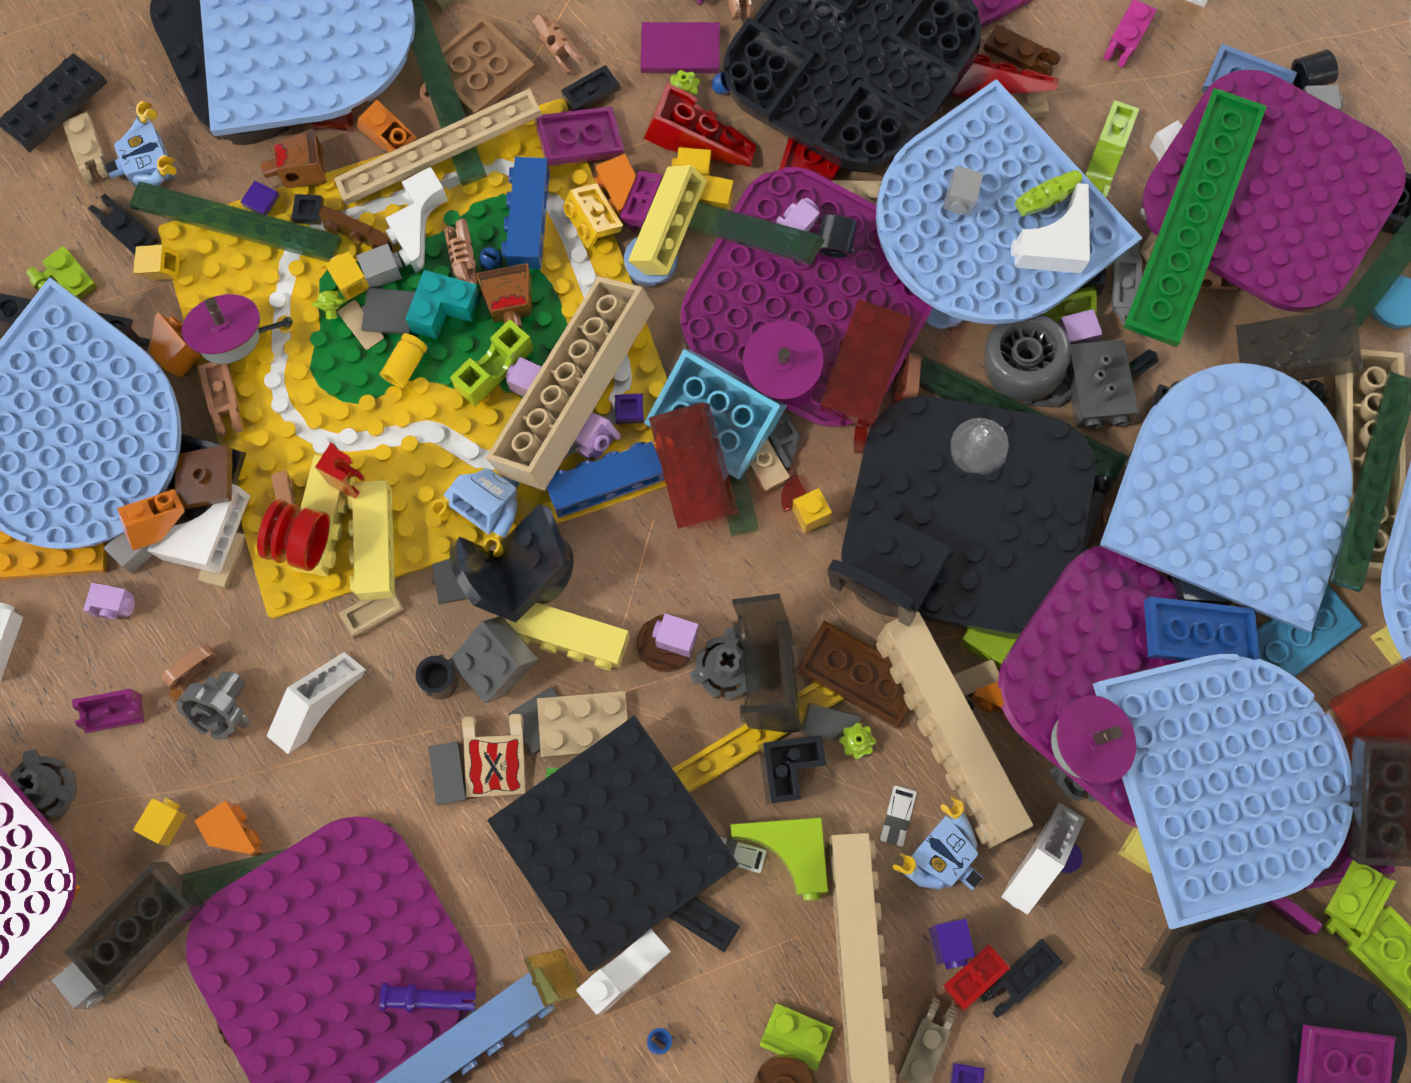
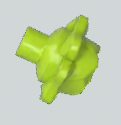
[670,70,700,95]
[312,290,347,319]
[839,723,876,759]

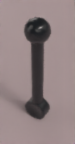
[257,317,293,333]

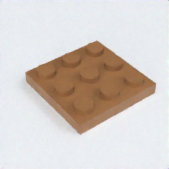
[423,15,535,115]

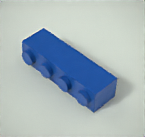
[502,157,550,269]
[547,441,665,518]

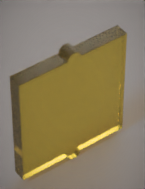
[524,949,581,1007]

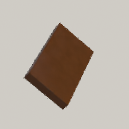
[795,620,909,729]

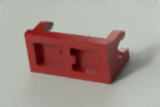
[315,442,365,499]
[943,944,1010,1011]

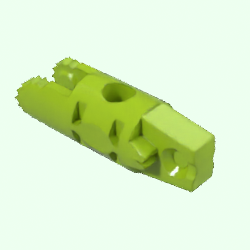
[1014,170,1083,217]

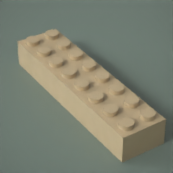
[486,276,655,491]
[1335,348,1406,579]
[876,611,1033,849]
[828,833,896,1083]

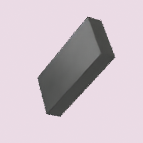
[428,741,467,806]

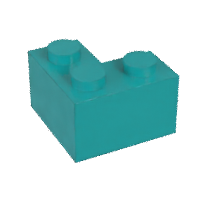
[405,270,481,339]

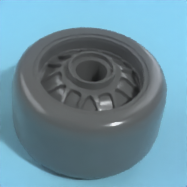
[984,314,1071,401]

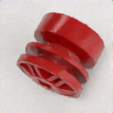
[257,499,330,572]

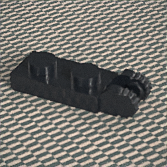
[88,193,159,256]
[979,938,1063,1018]

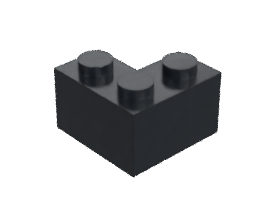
[758,735,826,805]

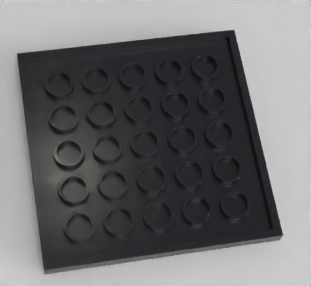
[487,715,739,972]

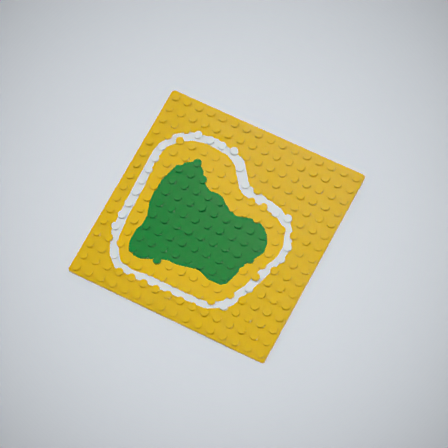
[158,99,700,619]

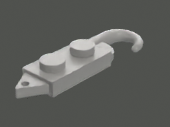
[1111,227,1142,325]

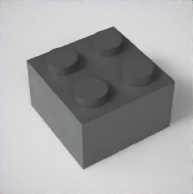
[449,616,538,704]

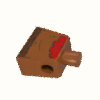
[261,129,327,188]
[476,263,532,329]

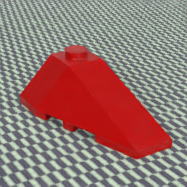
[951,53,1059,99]
[643,83,757,167]

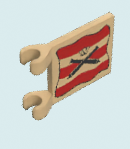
[462,714,526,797]

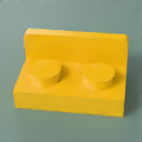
[563,183,623,248]

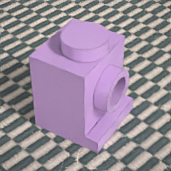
[776,198,820,245]
[574,413,621,460]
[83,583,135,620]

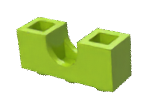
[450,319,534,407]

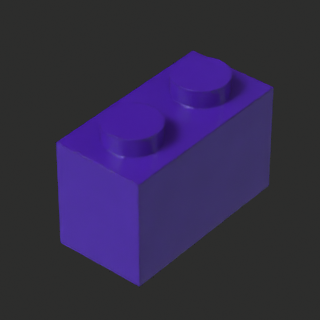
[929,919,975,969]

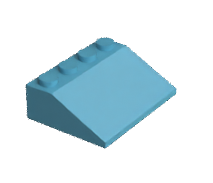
[644,349,787,480]

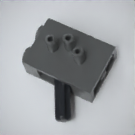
[1067,339,1159,430]

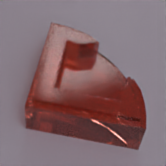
[853,425,867,454]
[781,474,807,513]

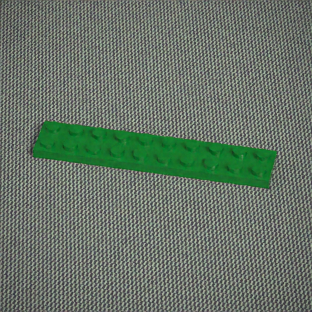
[1123,88,1267,347]

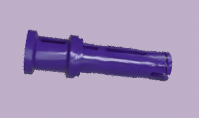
[380,982,476,1013]

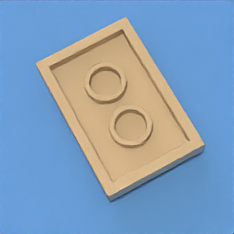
[537,691,627,759]

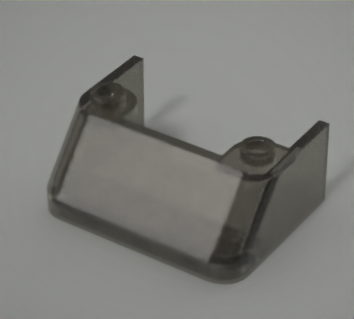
[732,593,801,733]

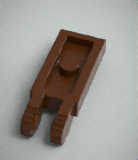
[983,24,1061,76]
[318,206,393,251]

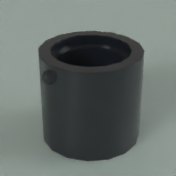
[1291,49,1339,90]
[814,215,857,259]
[415,654,459,699]

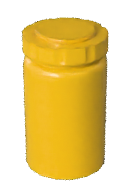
[380,333,428,388]

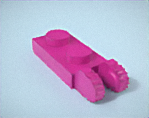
[1103,0,1157,68]

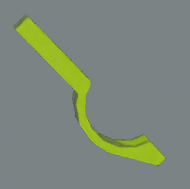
[1085,100,1139,198]

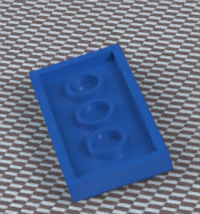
[1144,597,1260,661]

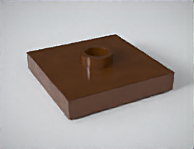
[175,445,233,510]

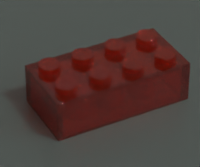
[819,299,912,428]
[649,402,739,529]

